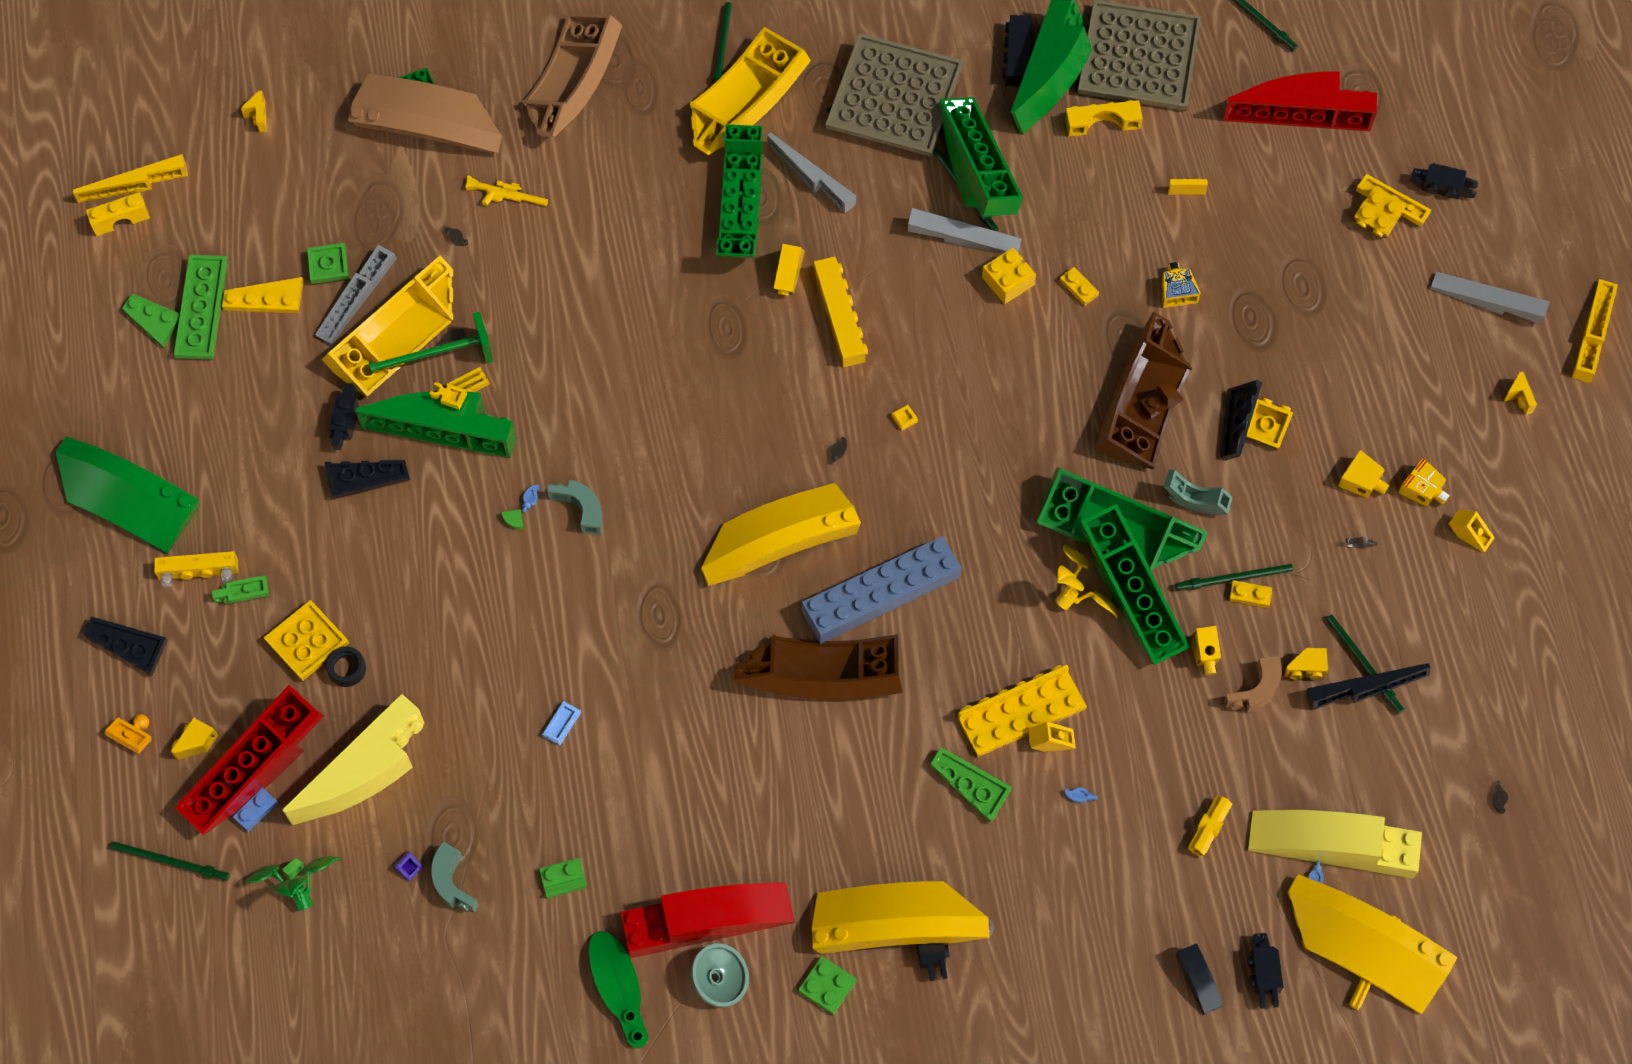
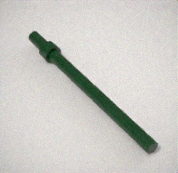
[1234,0,1298,51]
[712,2,732,84]
[933,148,999,232]
[1175,564,1293,591]
[1326,614,1405,714]
[111,841,230,881]

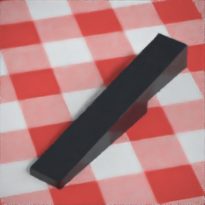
[1306,663,1431,710]

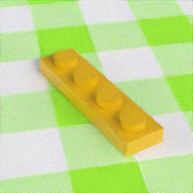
[1356,174,1431,227]

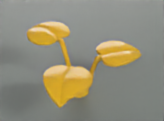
[1055,545,1118,619]

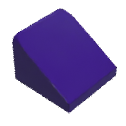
[392,851,424,881]

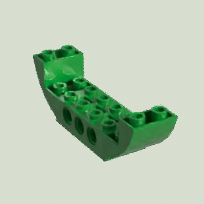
[716,124,763,259]

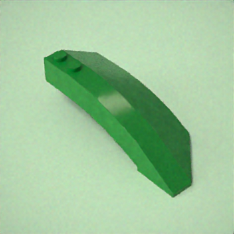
[55,436,200,554]
[1036,467,1208,570]

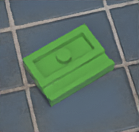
[539,858,587,899]

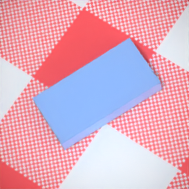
[542,701,581,746]

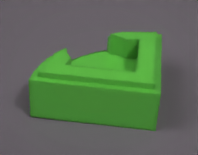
[501,509,524,530]

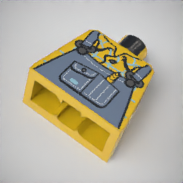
[1162,262,1201,308]

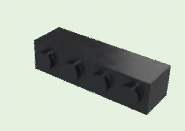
[1002,15,1032,87]

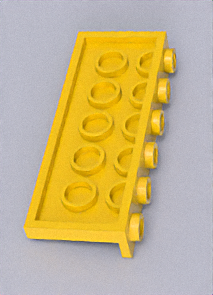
[958,665,1087,758]

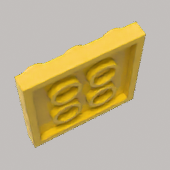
[264,600,349,682]

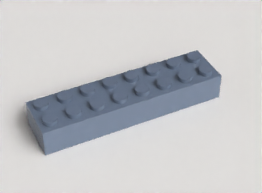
[801,536,962,644]

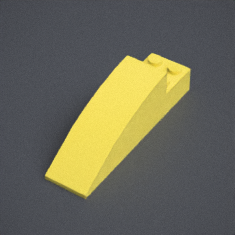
[283,694,425,825]
[1248,810,1422,879]

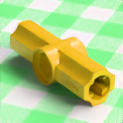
[1188,795,1232,857]

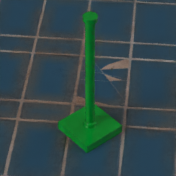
[369,312,493,373]

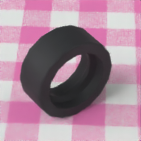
[326,646,366,687]

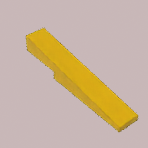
[73,154,188,203]
[1572,279,1618,383]

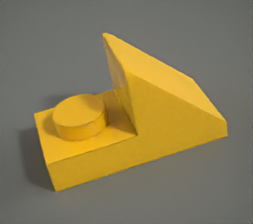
[241,91,267,132]
[1504,371,1537,415]

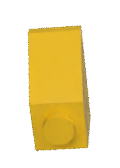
[1449,509,1495,552]
[1028,722,1076,752]

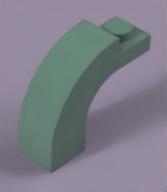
[1164,470,1233,515]
[547,480,603,535]
[431,841,479,913]

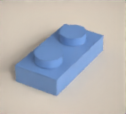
[233,787,278,832]

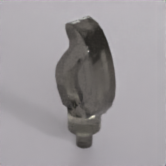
[443,226,468,246]
[437,329,467,346]
[829,437,847,465]
[1346,537,1378,548]
[1492,781,1508,814]

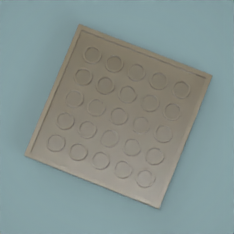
[1078,0,1201,111]
[825,33,964,157]

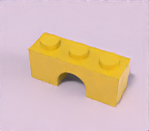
[86,192,150,237]

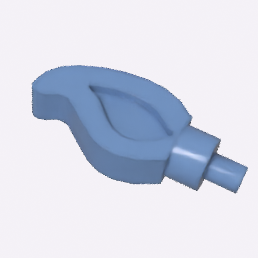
[522,485,540,513]
[1065,787,1098,803]
[1308,861,1324,883]

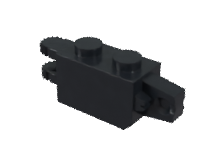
[1410,163,1479,199]
[329,383,360,450]
[1247,933,1284,1009]
[916,943,950,981]

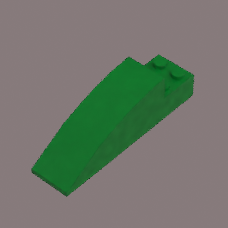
[1011,0,1092,134]
[939,97,1023,217]
[355,391,517,459]
[1078,504,1190,665]

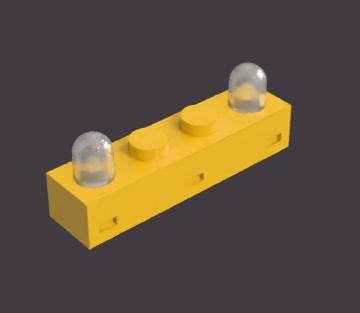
[155,551,238,589]

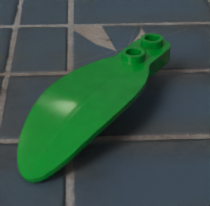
[589,931,648,1049]

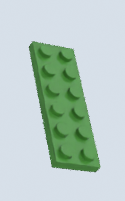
[174,255,228,360]

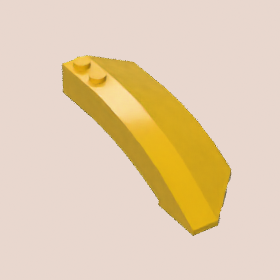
[690,27,811,155]
[321,256,453,397]
[1287,874,1457,1015]
[812,881,990,954]

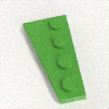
[931,747,1012,823]

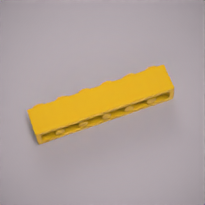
[814,256,868,367]

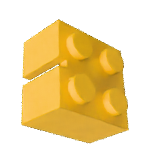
[982,248,1036,305]

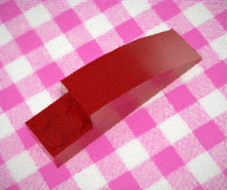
[1223,71,1377,132]
[175,685,324,835]
[621,882,795,958]

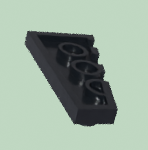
[1220,380,1262,461]
[325,460,410,499]
[84,616,167,676]

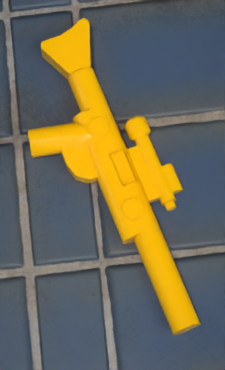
[465,175,548,206]

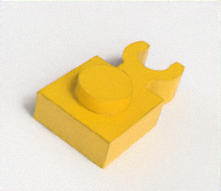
[430,382,467,410]

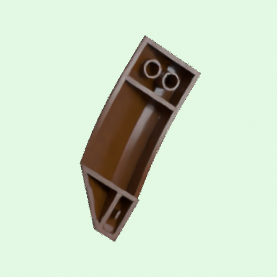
[1094,312,1192,469]
[734,634,903,700]

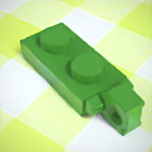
[212,575,269,604]

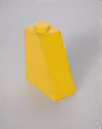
[774,244,805,296]

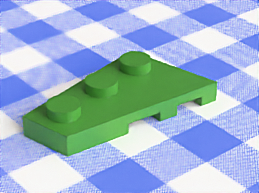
[122,293,180,348]

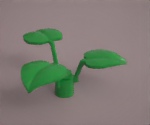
[245,856,342,911]

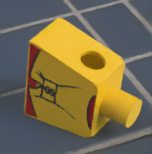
[1190,626,1221,676]

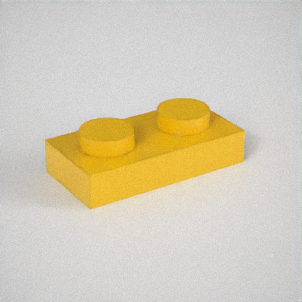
[1059,267,1099,306]
[1229,580,1272,609]

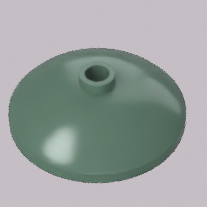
[691,943,749,1007]

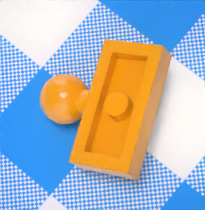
[105,714,151,754]

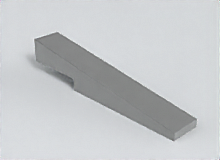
[767,132,856,213]
[908,208,1022,254]
[315,245,397,345]
[1430,272,1550,324]

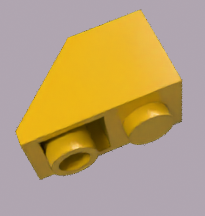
[1284,648,1328,680]
[171,718,218,760]

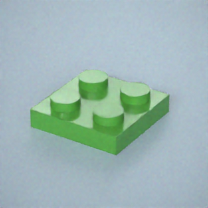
[307,243,349,284]
[798,956,857,1015]

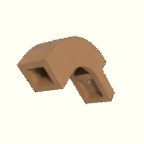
[1224,655,1282,713]

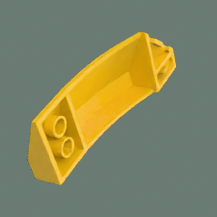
[701,483,861,586]

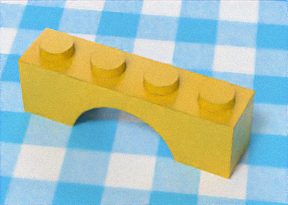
[1065,100,1143,137]

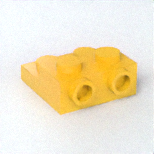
[1354,186,1407,238]
[1246,397,1293,449]

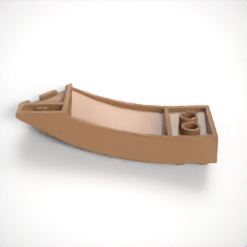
[522,13,622,137]
[348,73,502,154]

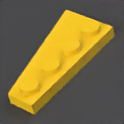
[222,277,304,314]

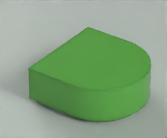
[282,858,304,880]

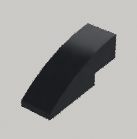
[1176,943,1223,1015]

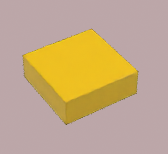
[891,405,918,431]

